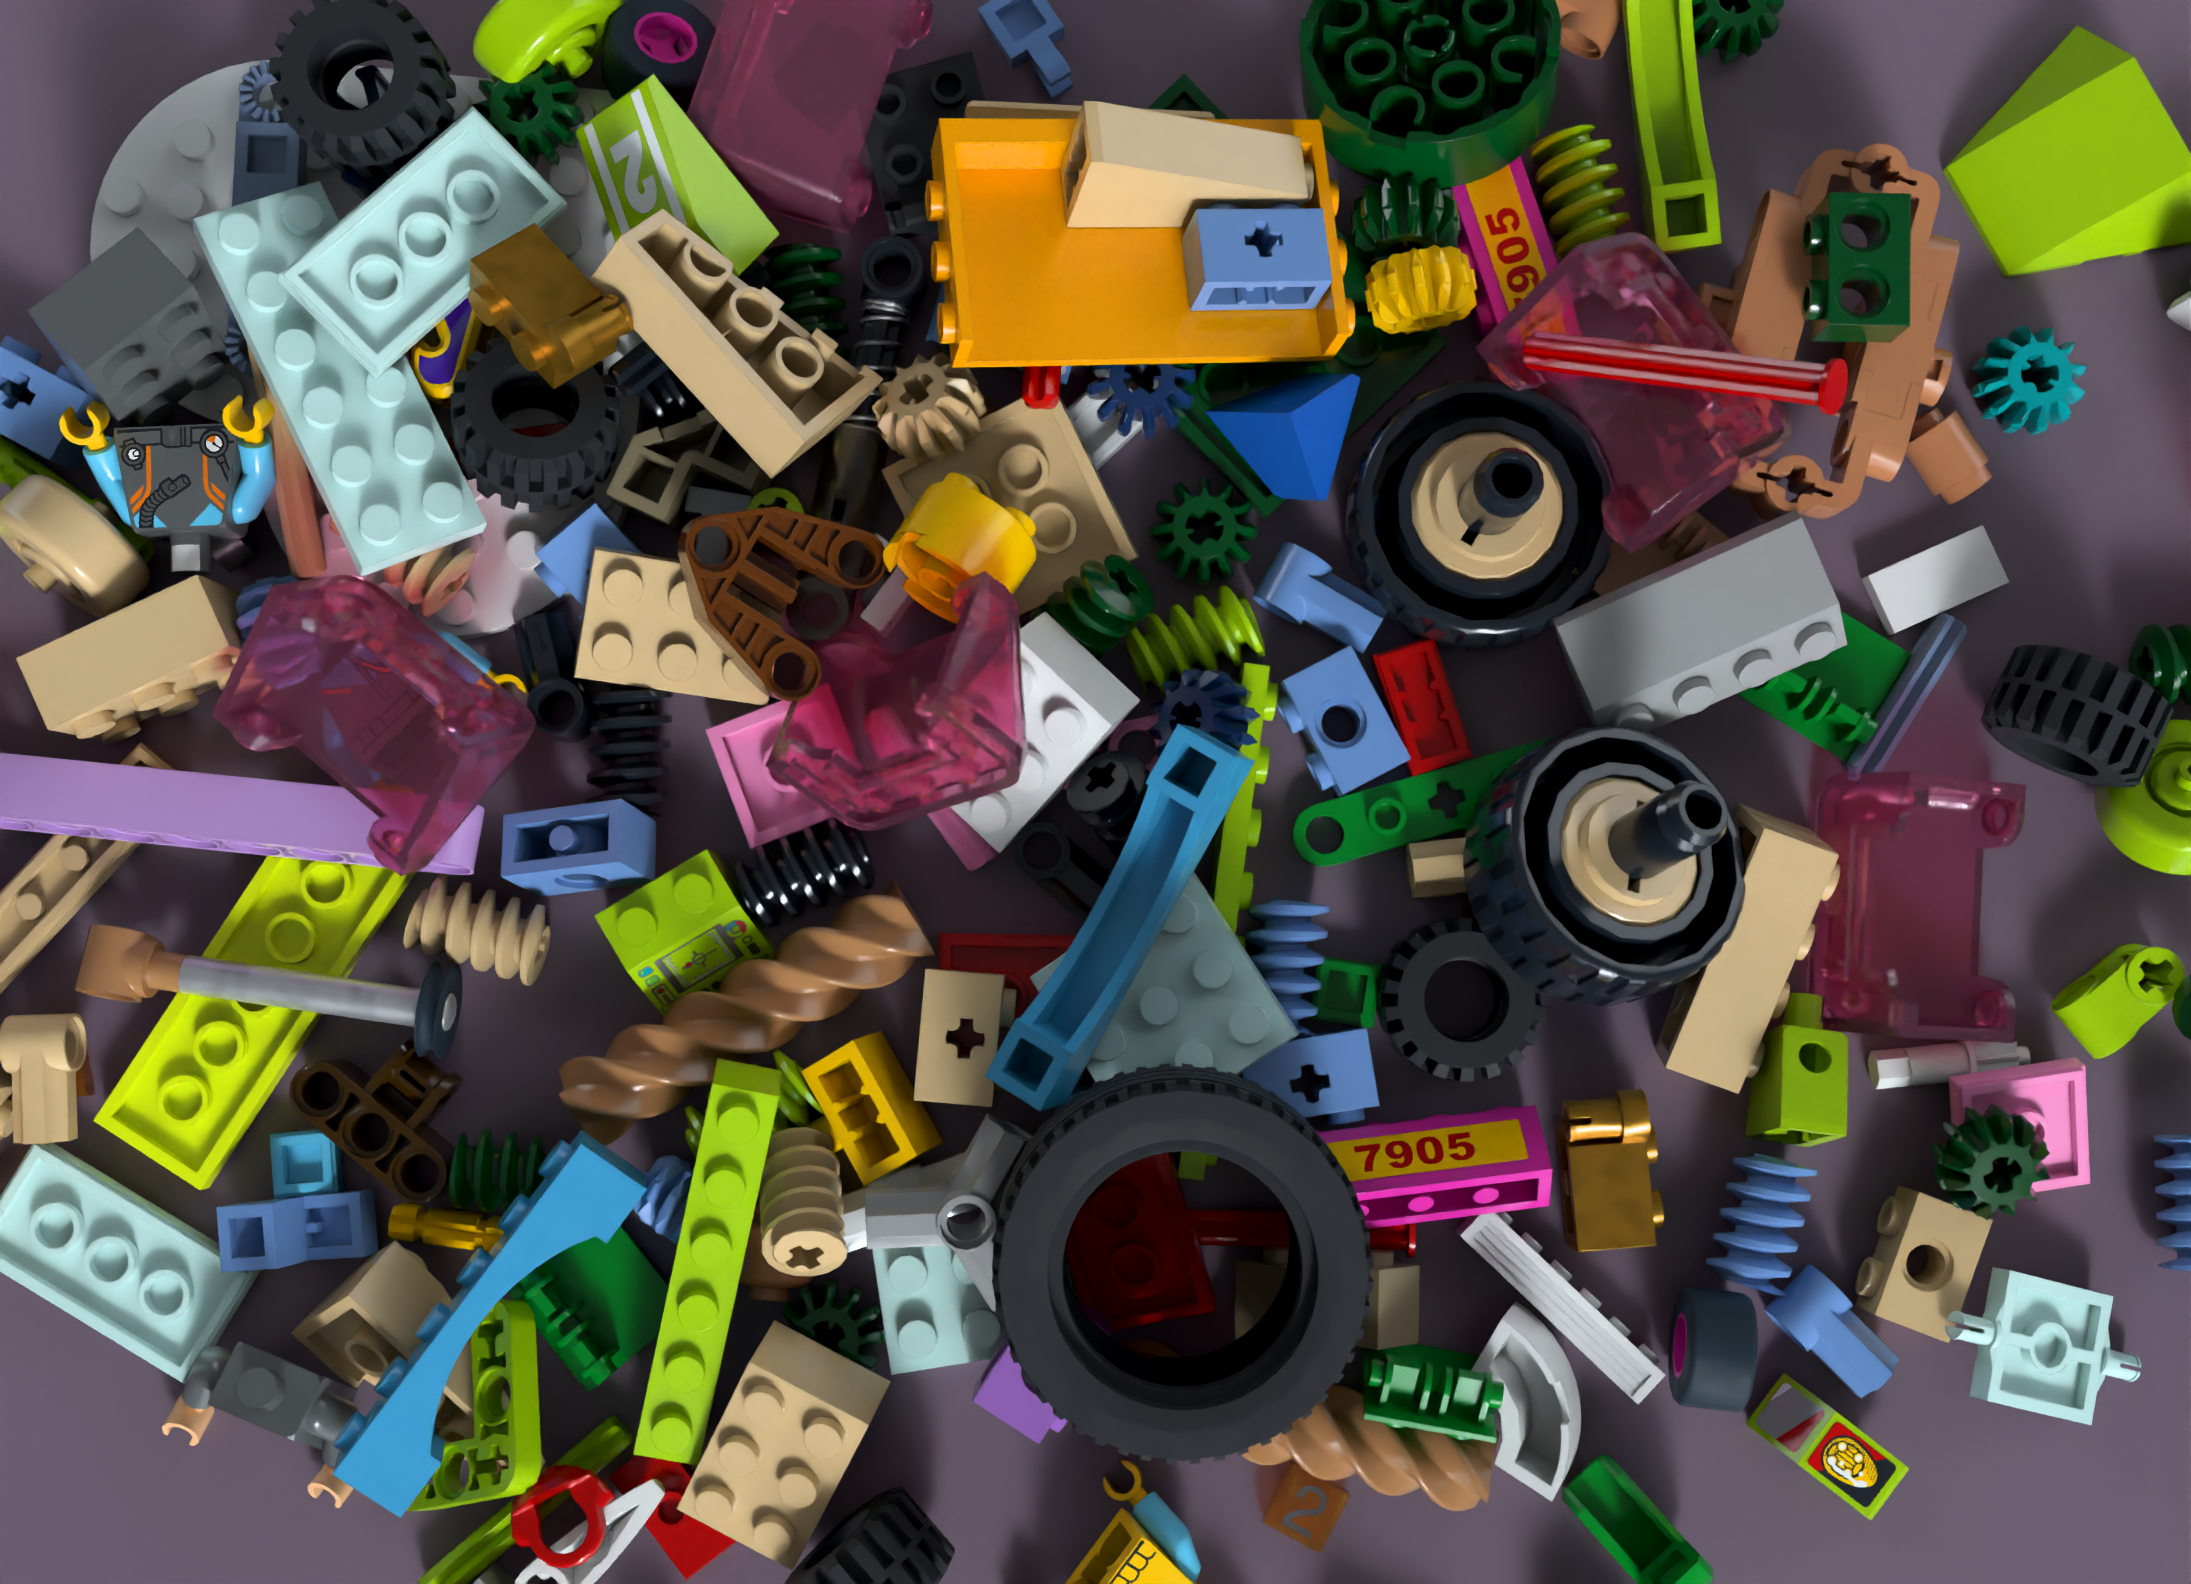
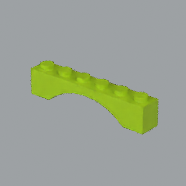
[1622,0,1722,258]
[633,1058,782,1466]

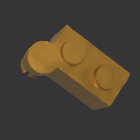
[468,223,634,389]
[1554,1089,1664,1252]

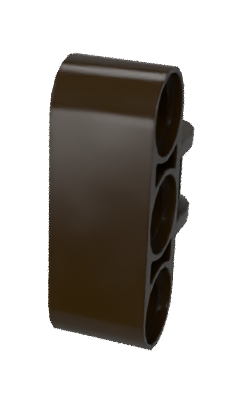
[289,1037,463,1204]

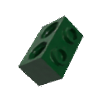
[1802,192,1911,343]

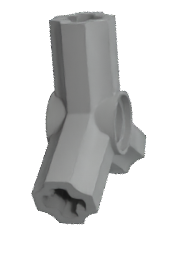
[865,1113,1033,1312]

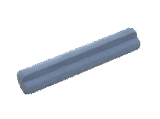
[1842,613,1967,783]

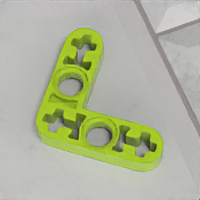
[406,1300,542,1511]

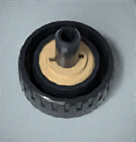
[1344,377,1619,651]
[1463,725,1746,1006]

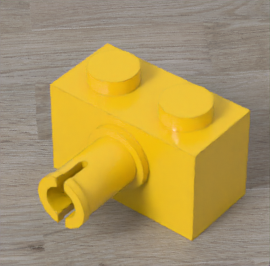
[801,1031,943,1186]

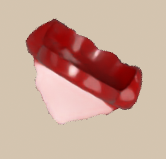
[511,1464,615,1569]

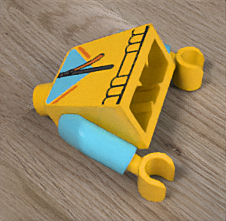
[1065,1459,1201,1584]

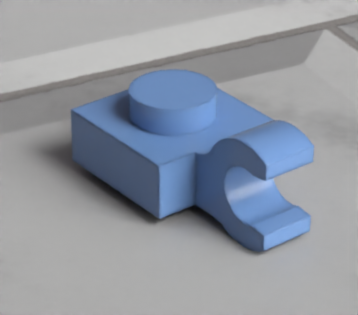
[978,0,1073,100]

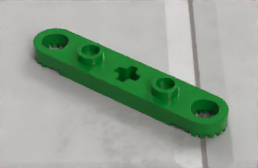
[1291,734,1560,867]

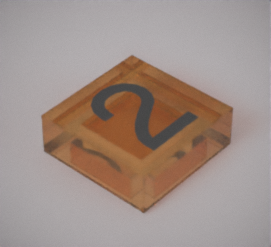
[1261,1460,1350,1553]

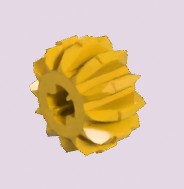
[1365,245,1477,335]

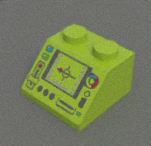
[594,849,777,1017]

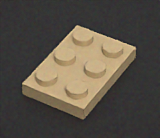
[573,546,784,706]

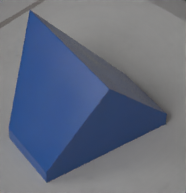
[1204,373,1361,501]

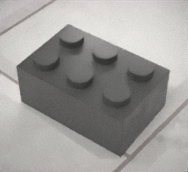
[28,227,230,428]

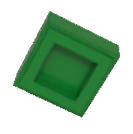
[1308,956,1382,1028]

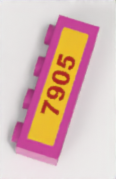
[1450,156,1591,396]
[1315,1105,1553,1229]

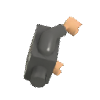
[162,1341,359,1508]

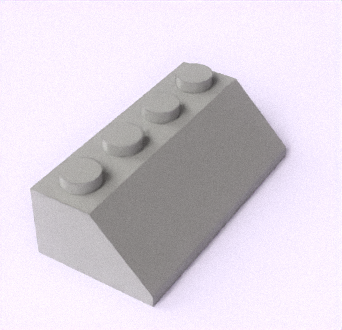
[1552,510,1847,733]

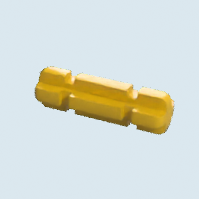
[388,1203,504,1252]

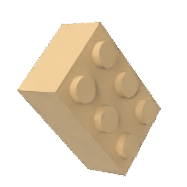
[16,575,257,744]
[677,1320,891,1571]

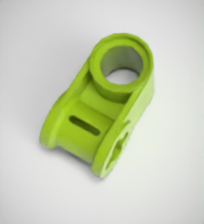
[2049,943,2186,1059]

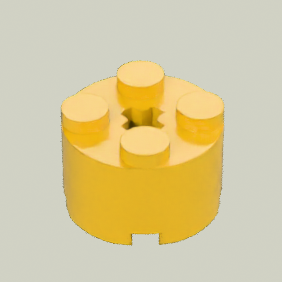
[883,472,1036,628]

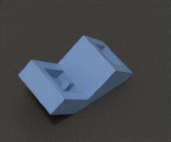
[216,1189,379,1273]

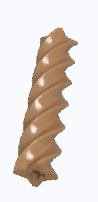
[558,879,936,1146]
[1122,1339,1499,1511]

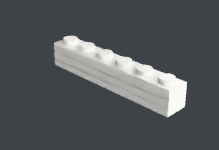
[1455,1212,1665,1405]

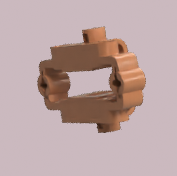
[1684,143,1960,522]

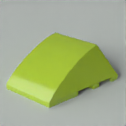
[1942,25,2191,278]

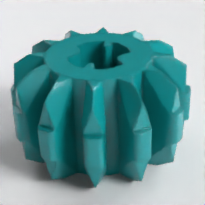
[1970,326,2087,435]

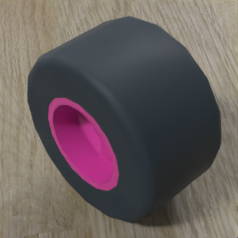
[601,0,722,118]
[1668,1287,1758,1412]

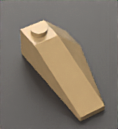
[291,1240,546,1472]

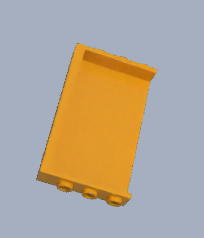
[925,118,1355,368]

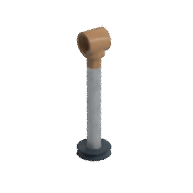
[74,925,463,1060]

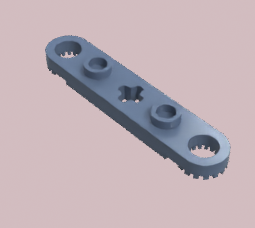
[225,61,308,379]

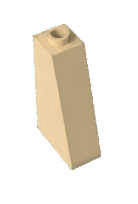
[1060,101,1314,227]

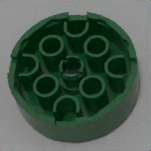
[1299,0,1561,188]

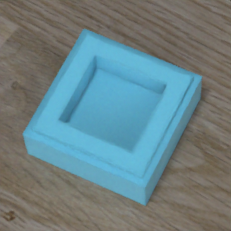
[269,1129,345,1198]

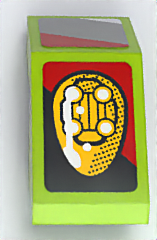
[1745,1373,1909,1521]

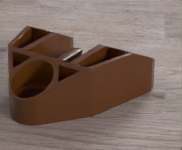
[678,506,886,701]

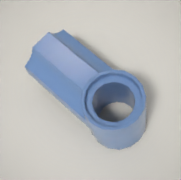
[1252,542,1387,656]
[1763,1264,1900,1398]

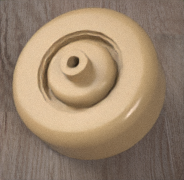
[0,474,151,618]

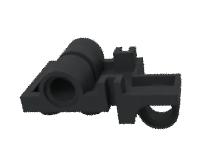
[849,51,986,239]

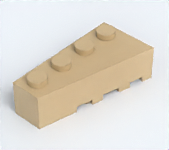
[590,209,883,479]
[1655,804,1840,1094]

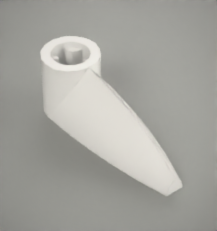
[514,1479,665,1584]

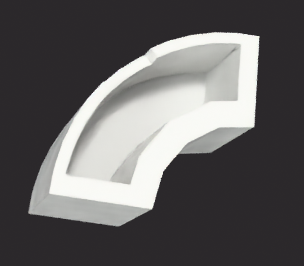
[1471,1301,1581,1502]

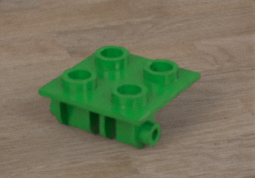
[1737,611,1912,762]
[508,1225,669,1393]
[1362,1344,1504,1443]

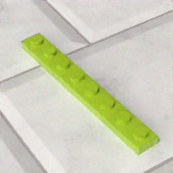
[1174,663,1278,1181]

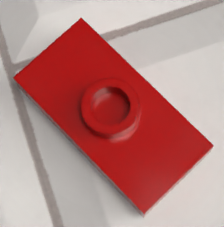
[1370,637,1473,777]
[609,1455,737,1580]

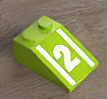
[575,74,780,277]

